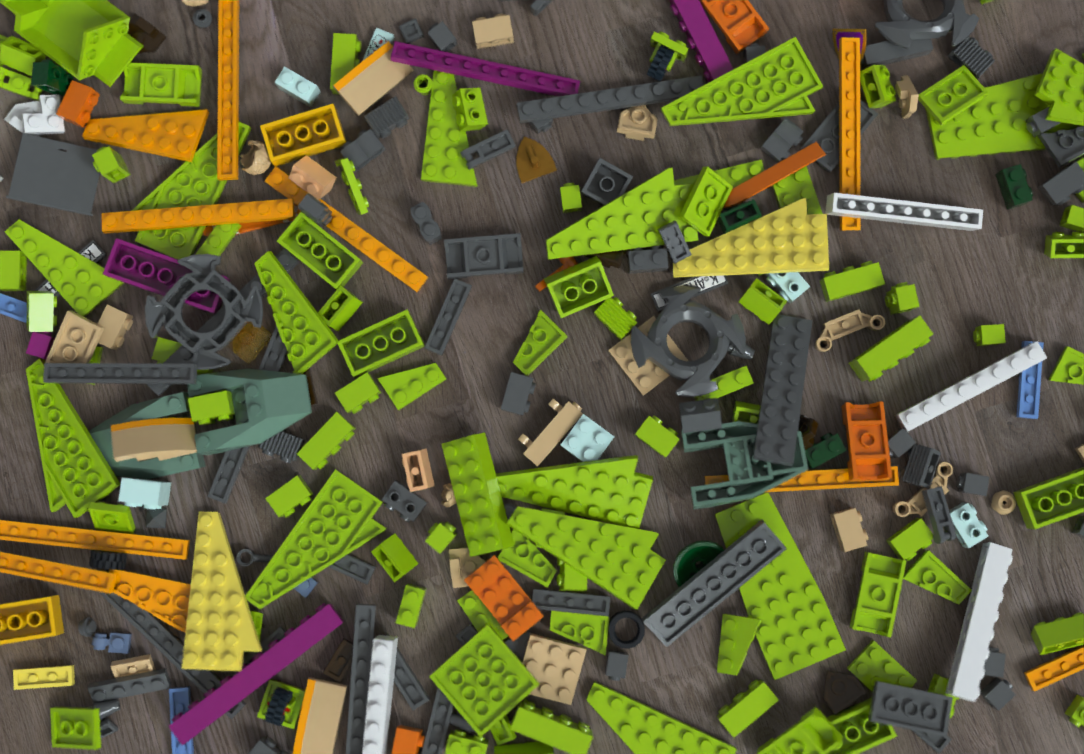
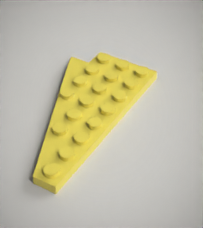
[673,198,829,278]
[182,511,262,671]

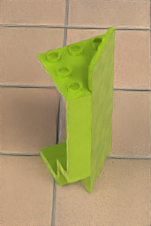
[0,0,144,87]

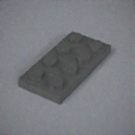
[800,100,878,173]
[868,681,953,737]

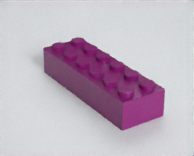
[103,238,230,314]

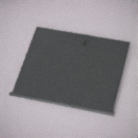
[6,133,100,216]

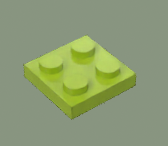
[88,502,136,534]

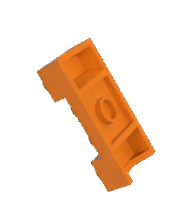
[699,0,769,55]
[841,401,892,481]
[464,555,544,641]

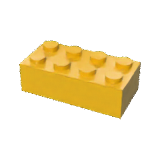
[260,104,347,166]
[0,595,64,645]

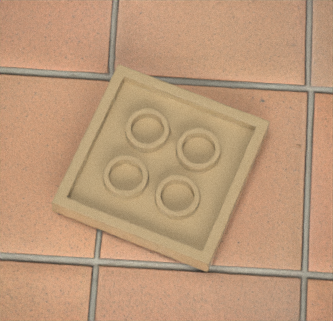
[608,316,688,396]
[522,633,587,705]

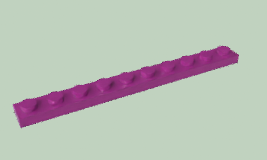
[391,41,580,97]

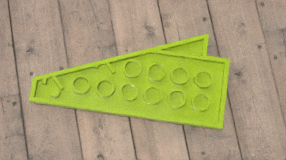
[586,681,737,754]

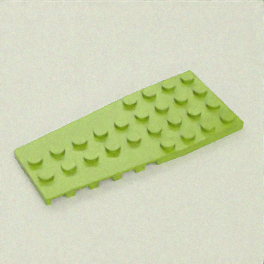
[925,73,1081,160]
[715,492,846,680]

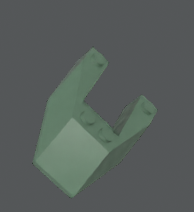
[187,368,312,456]
[89,392,206,479]
[681,421,808,510]

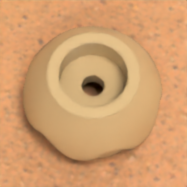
[441,483,456,508]
[991,490,1016,515]

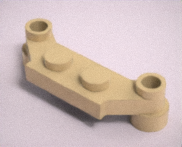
[815,309,885,352]
[892,462,953,517]

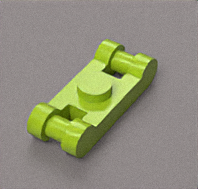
[0,67,42,101]

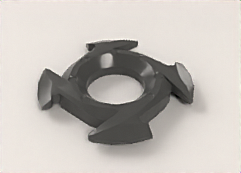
[875,0,979,49]
[145,254,263,370]
[631,286,746,397]

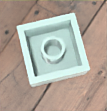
[560,414,614,462]
[118,478,171,509]

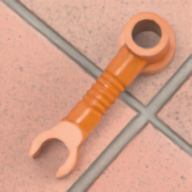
[535,256,578,292]

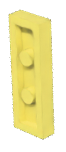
[13,665,75,690]

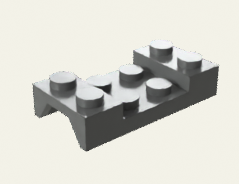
[444,233,524,280]

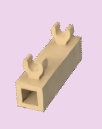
[518,399,583,466]

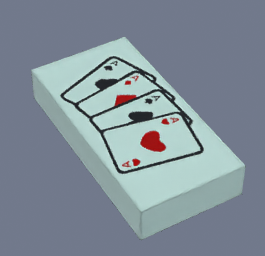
[363,28,394,60]

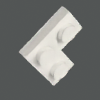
[22,95,65,134]

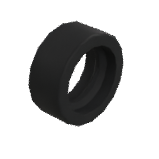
[608,610,645,649]

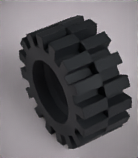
[89,550,127,570]

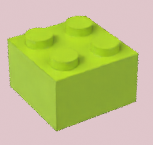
[188,390,235,425]

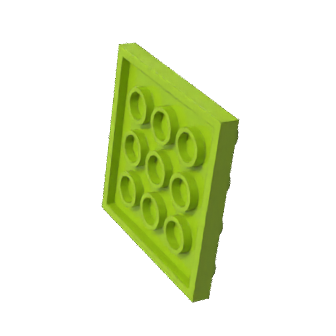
[429,624,540,737]

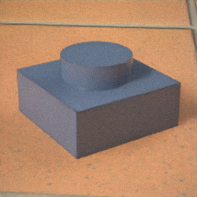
[294,577,318,598]

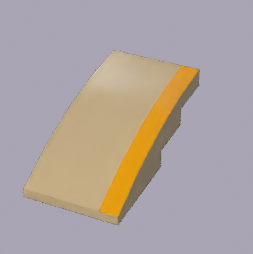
[333,41,414,116]
[111,418,197,462]
[293,677,347,754]

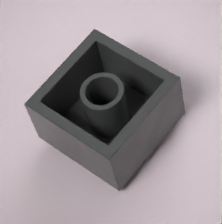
[580,158,633,206]
[1037,162,1084,206]

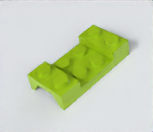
[120,63,202,107]
[849,552,906,638]
[756,707,843,754]

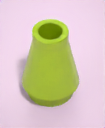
[413,74,433,95]

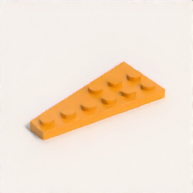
[82,109,209,162]
[109,569,191,633]

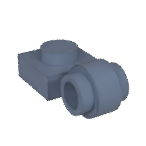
[92,632,132,654]

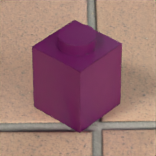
[26,332,55,359]

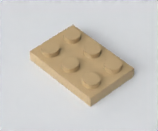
[45,310,105,363]

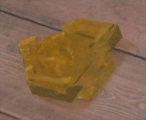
[232,323,272,365]

